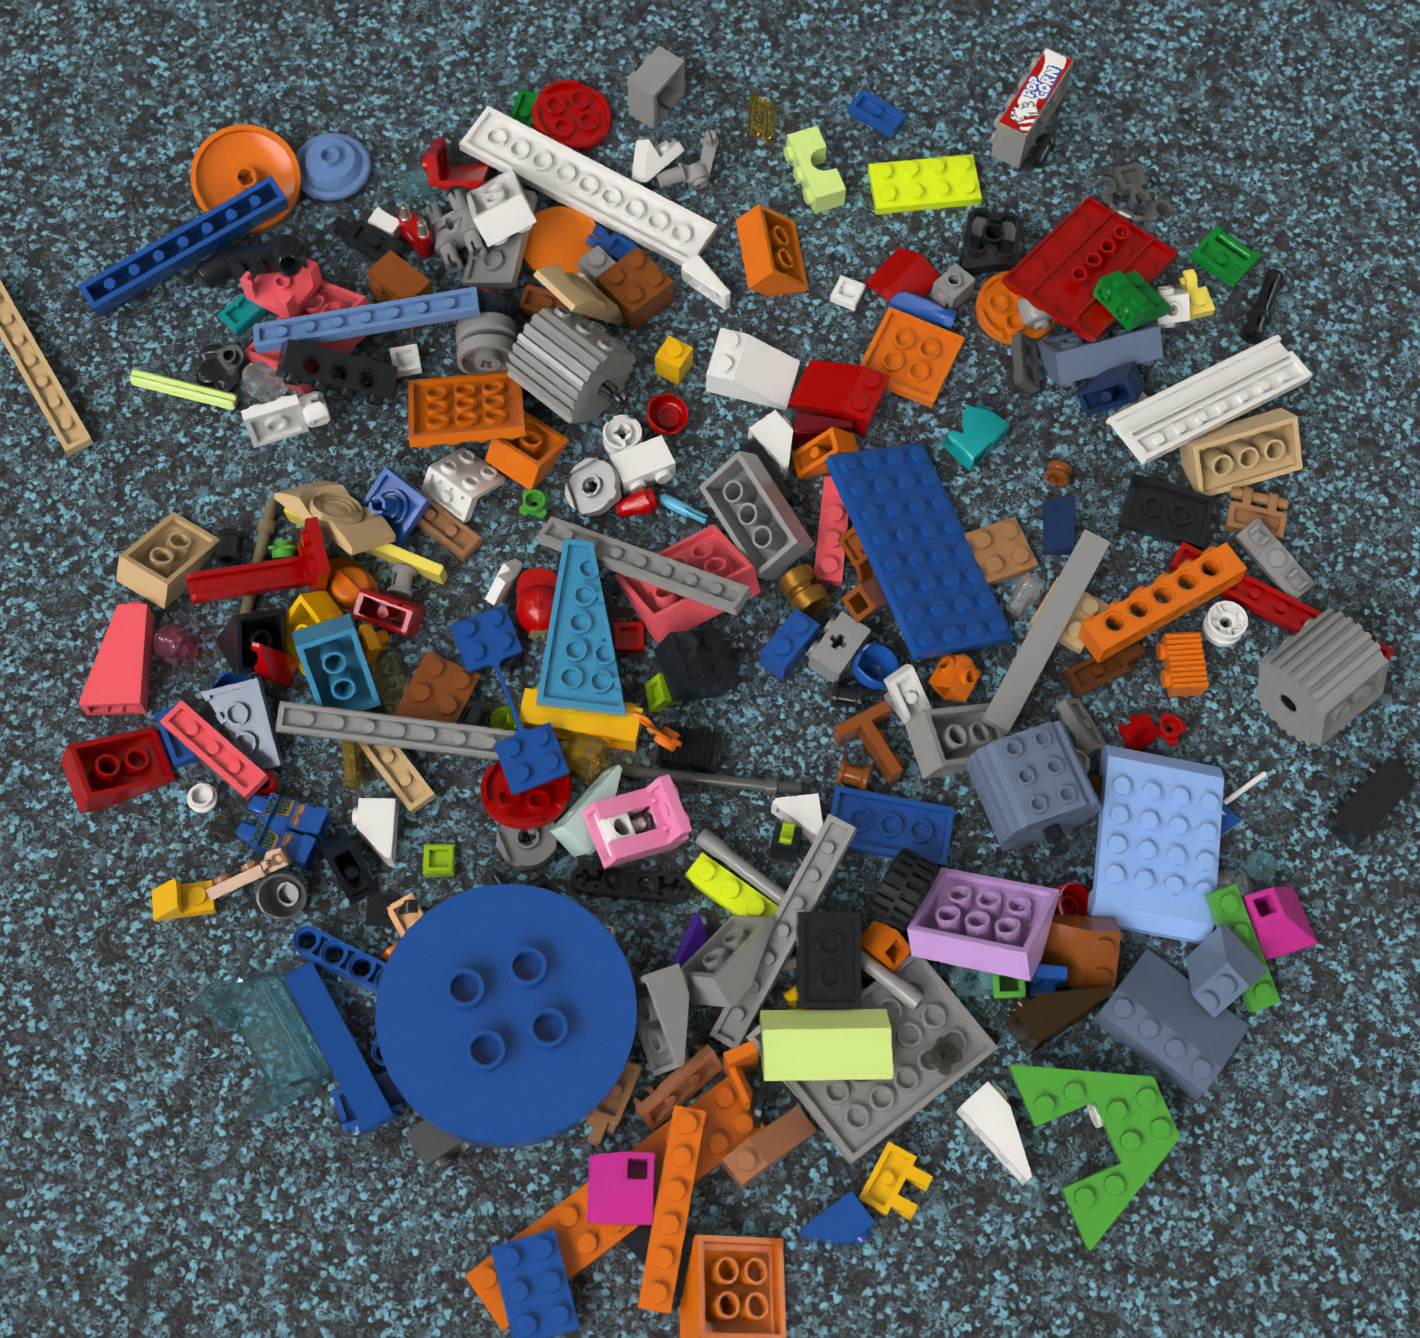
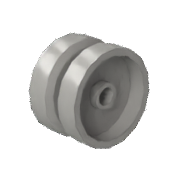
[455,312,517,374]

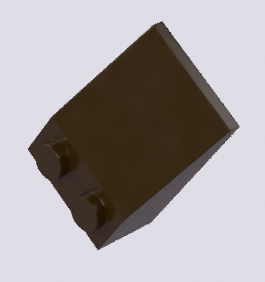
[1005,986,1114,1056]

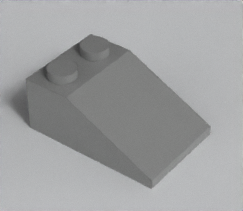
[905,703,1006,779]
[681,915,775,1008]
[633,963,690,1077]

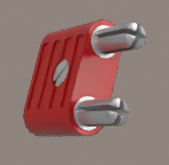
[397,202,435,258]

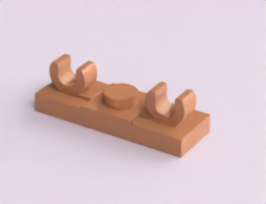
[633,1044,724,1131]

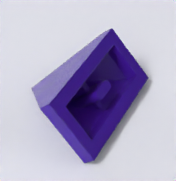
[671,914,708,968]

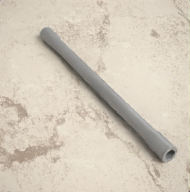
[695,828,925,1011]

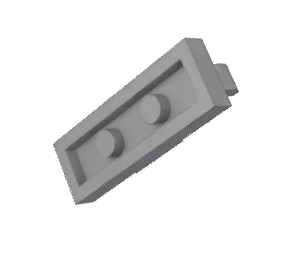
[1234,518,1315,599]

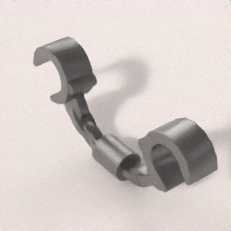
[1095,176,1173,223]

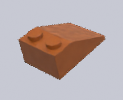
[1039,915,1121,991]

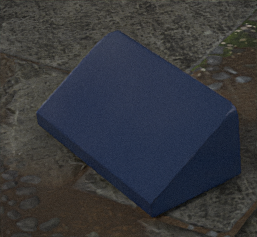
[1043,496,1075,556]

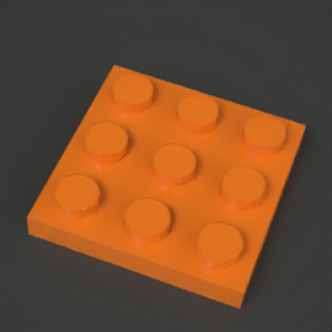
[860,307,965,408]

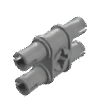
[425,189,486,273]

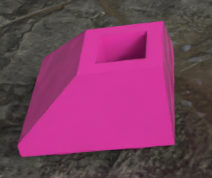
[1242,886,1318,961]
[586,1151,655,1225]

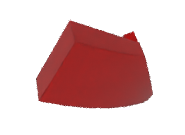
[251,642,299,688]

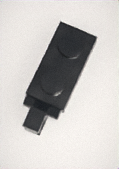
[332,216,407,261]

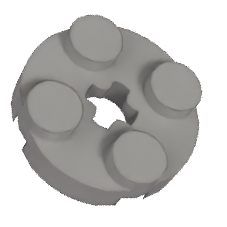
[565,458,622,517]
[496,821,558,870]

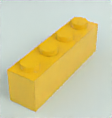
[519,687,643,752]

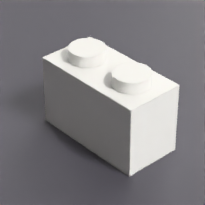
[609,435,675,496]

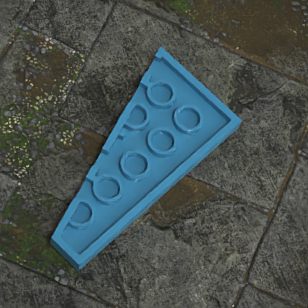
[536,538,626,717]

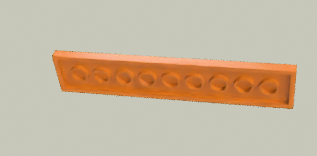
[464,1077,765,1331]

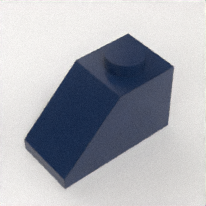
[1076,361,1145,416]

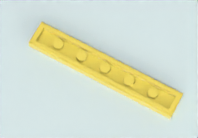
[283,507,448,585]

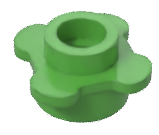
[519,489,550,519]
[268,540,298,560]

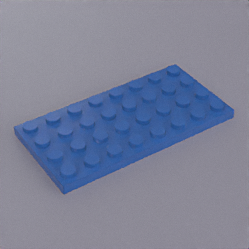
[825,443,1014,661]

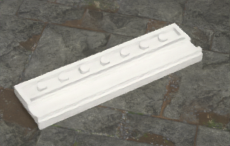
[1106,334,1313,465]

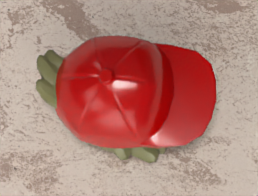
[515,568,557,641]

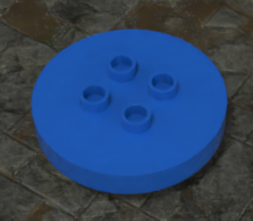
[375,884,637,1148]

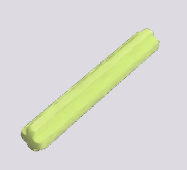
[130,369,238,410]

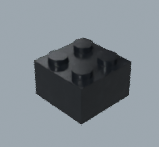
[654,628,738,702]

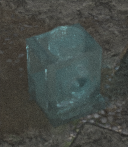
[949,965,994,996]

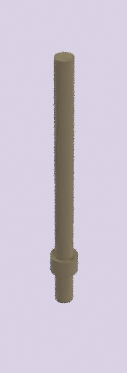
[239,499,278,614]

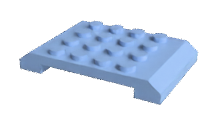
[1087,745,1224,944]

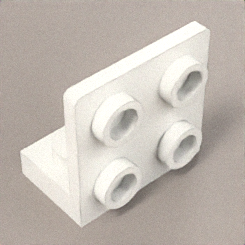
[421,447,506,523]

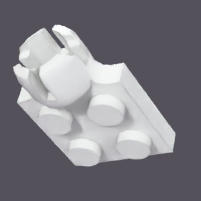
[241,391,330,448]

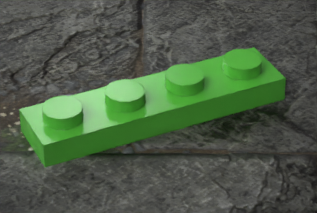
[1204,884,1281,1013]

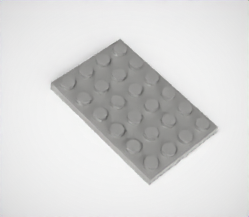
[785,955,998,1165]

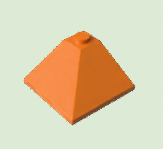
[680,1235,787,1338]

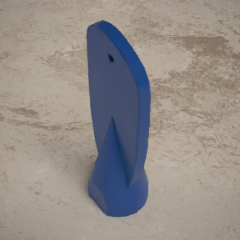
[888,291,957,331]

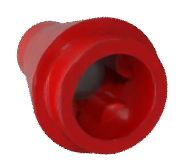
[615,487,659,518]

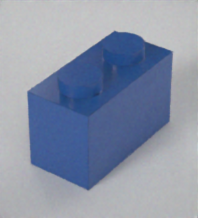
[760,608,820,681]

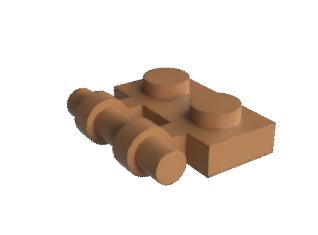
[1224,486,1289,543]

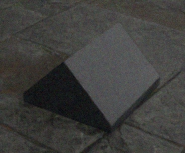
[216,608,287,675]

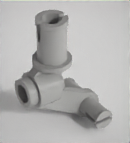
[656,130,719,190]

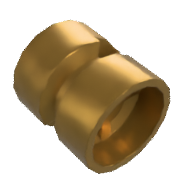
[778,564,831,617]

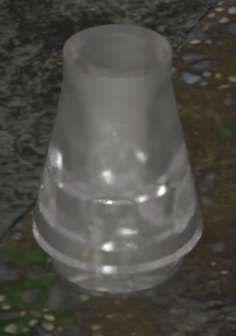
[1005,572,1045,616]

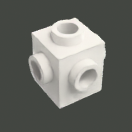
[1152,286,1190,328]

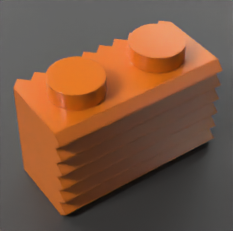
[1156,631,1209,697]

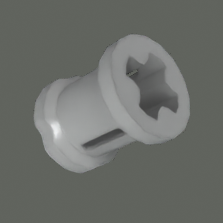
[387,564,418,601]

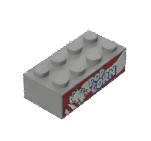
[990,47,1074,169]

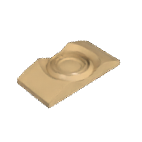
[533,265,624,325]
[274,480,396,555]

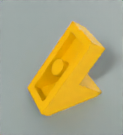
[152,878,217,921]

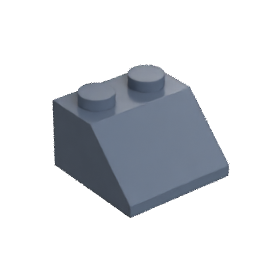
[1186,922,1268,1018]

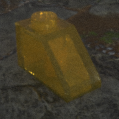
[561,732,608,785]

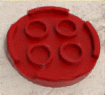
[532,80,611,152]
[480,761,572,830]

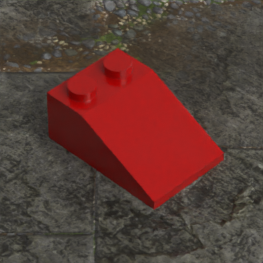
[788,360,890,437]
[61,726,176,814]

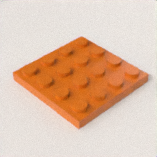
[408,371,526,448]

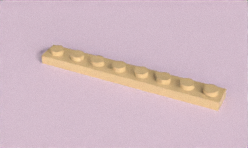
[0,280,94,457]

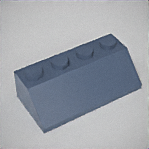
[1036,320,1164,387]

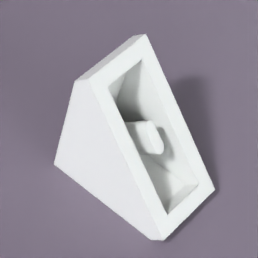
[771,793,823,843]

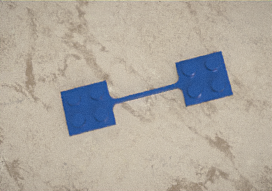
[450,604,570,796]

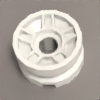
[603,415,642,455]
[1202,601,1248,647]

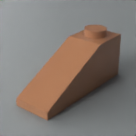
[721,1105,817,1190]

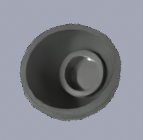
[255,870,308,920]

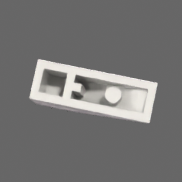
[956,1082,1032,1186]

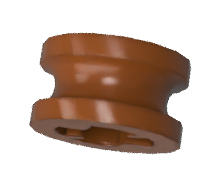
[1044,460,1072,486]

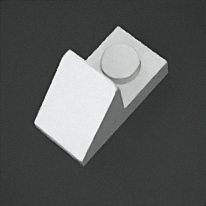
[632,139,685,183]
[884,663,932,724]

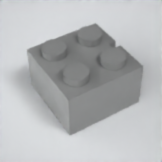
[627,46,685,129]

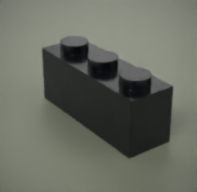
[1325,756,1418,850]

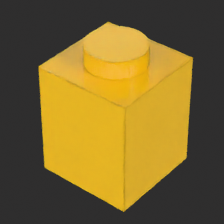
[655,336,693,385]

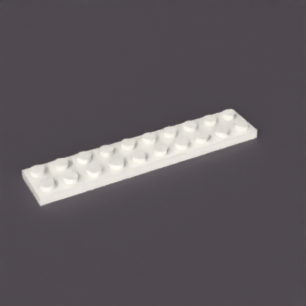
[459,106,717,266]

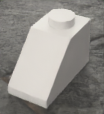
[748,410,793,481]
[352,798,399,866]

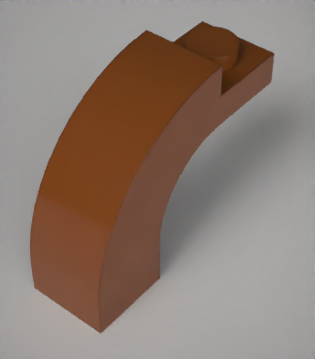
[837,526,887,623]

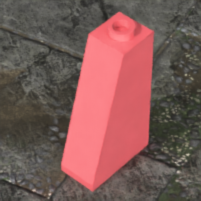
[79,601,154,715]

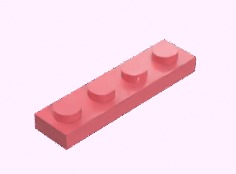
[814,476,849,586]
[160,700,269,800]

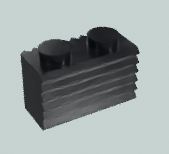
[656,721,722,774]

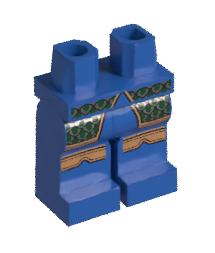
[236,792,332,872]

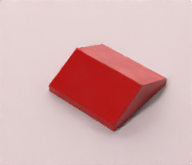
[865,247,940,302]

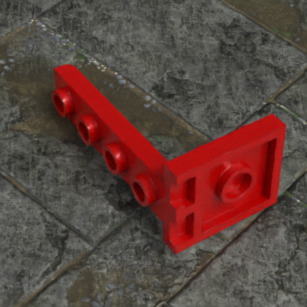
[186,517,331,605]

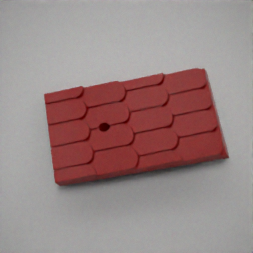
[1001,196,1178,343]

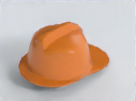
[325,557,378,615]

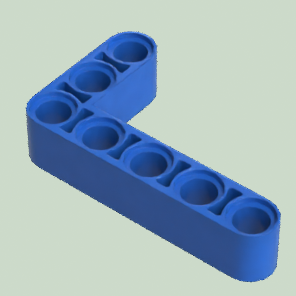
[292,925,387,1070]

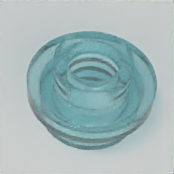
[1246,850,1277,881]

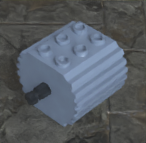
[965,720,1101,856]

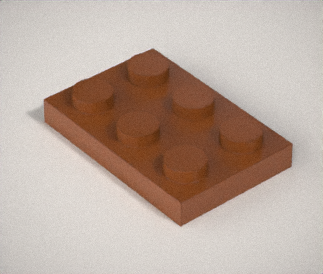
[393,650,481,755]

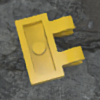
[858,1141,933,1221]

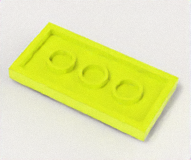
[868,154,982,215]

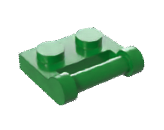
[1190,224,1263,289]

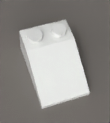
[465,168,537,247]
[706,328,800,411]

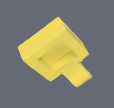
[1179,269,1215,320]

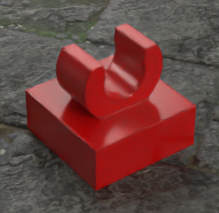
[1117,713,1156,751]

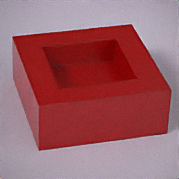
[614,621,644,654]

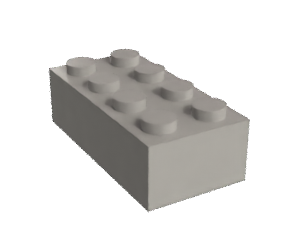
[699,451,815,580]

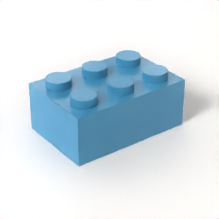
[292,613,381,711]

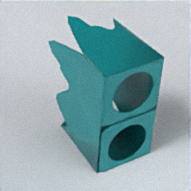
[938,401,1010,471]

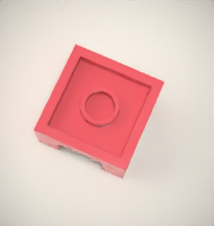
[240,258,323,319]

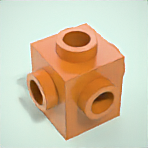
[928,654,981,702]

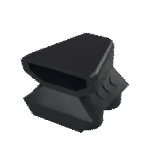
[959,208,1023,274]

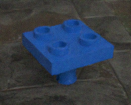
[360,467,432,548]

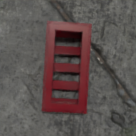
[792,412,853,444]

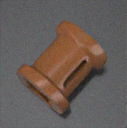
[836,758,871,791]

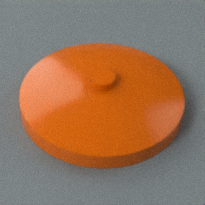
[190,124,301,233]

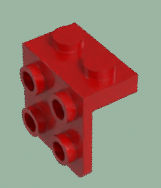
[422,138,490,190]

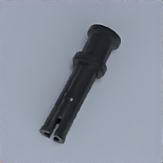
[1239,269,1284,344]

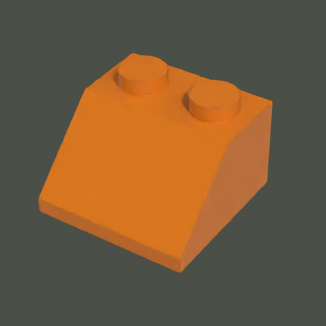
[485,410,569,490]

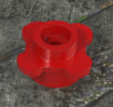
[1154,712,1187,746]

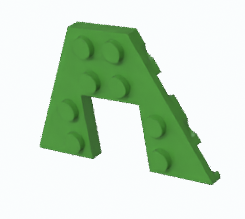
[1008,1064,1180,1251]

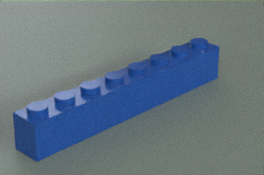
[78,175,289,317]

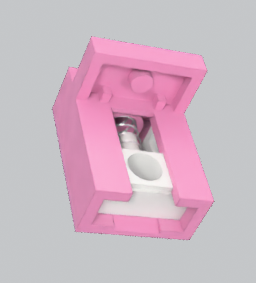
[582,774,692,869]

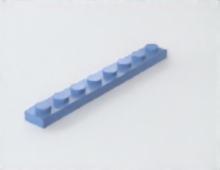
[253,286,481,354]

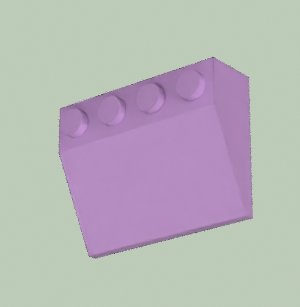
[907,867,1060,981]

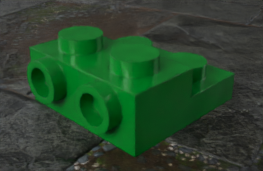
[1092,270,1171,331]

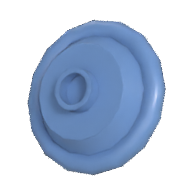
[295,133,372,201]

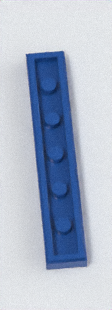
[284,961,395,1135]

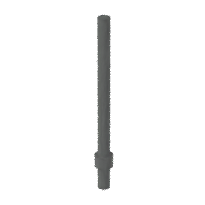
[621,764,802,795]

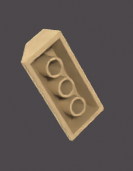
[1179,408,1303,496]

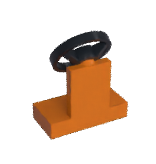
[723,1040,769,1128]

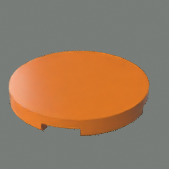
[523,206,598,274]
[975,271,1055,345]

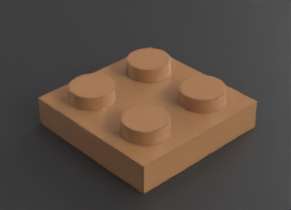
[964,516,1039,586]

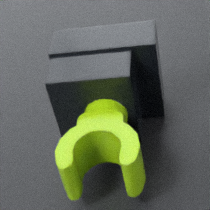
[769,822,802,863]

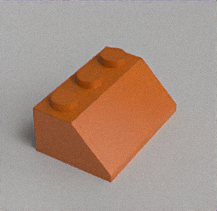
[736,204,809,297]

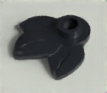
[196,344,246,392]

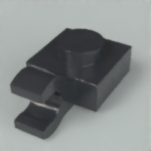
[366,894,421,926]

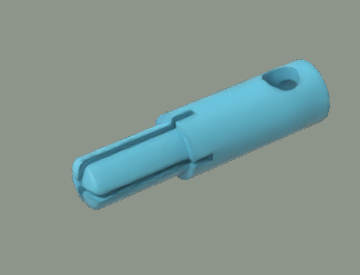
[659,493,709,524]

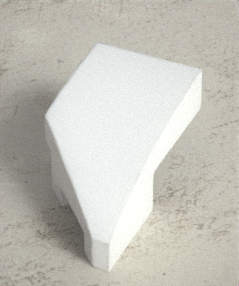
[485,558,522,606]

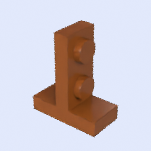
[832,700,903,785]

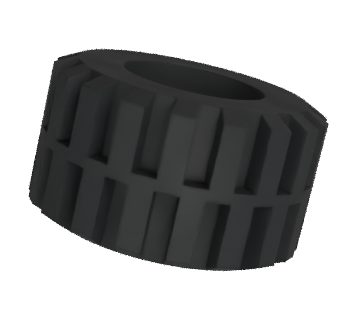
[868,848,938,934]

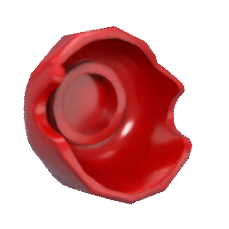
[646,393,689,436]

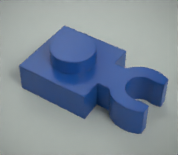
[586,225,638,262]

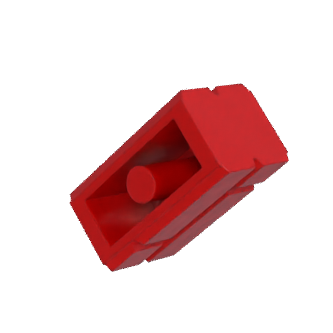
[353,587,425,636]

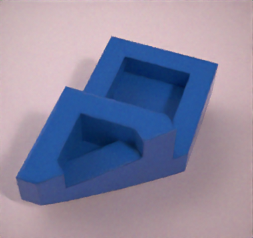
[1026,964,1068,999]

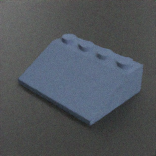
[1093,948,1250,1100]

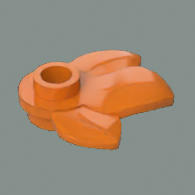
[630,712,683,752]

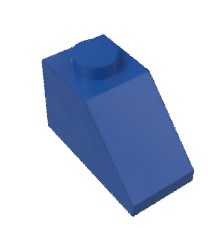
[798,1191,876,1247]

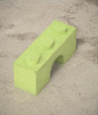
[783,126,846,214]

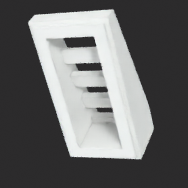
[681,255,731,310]

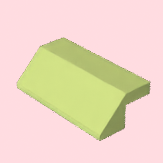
[760,1009,893,1081]

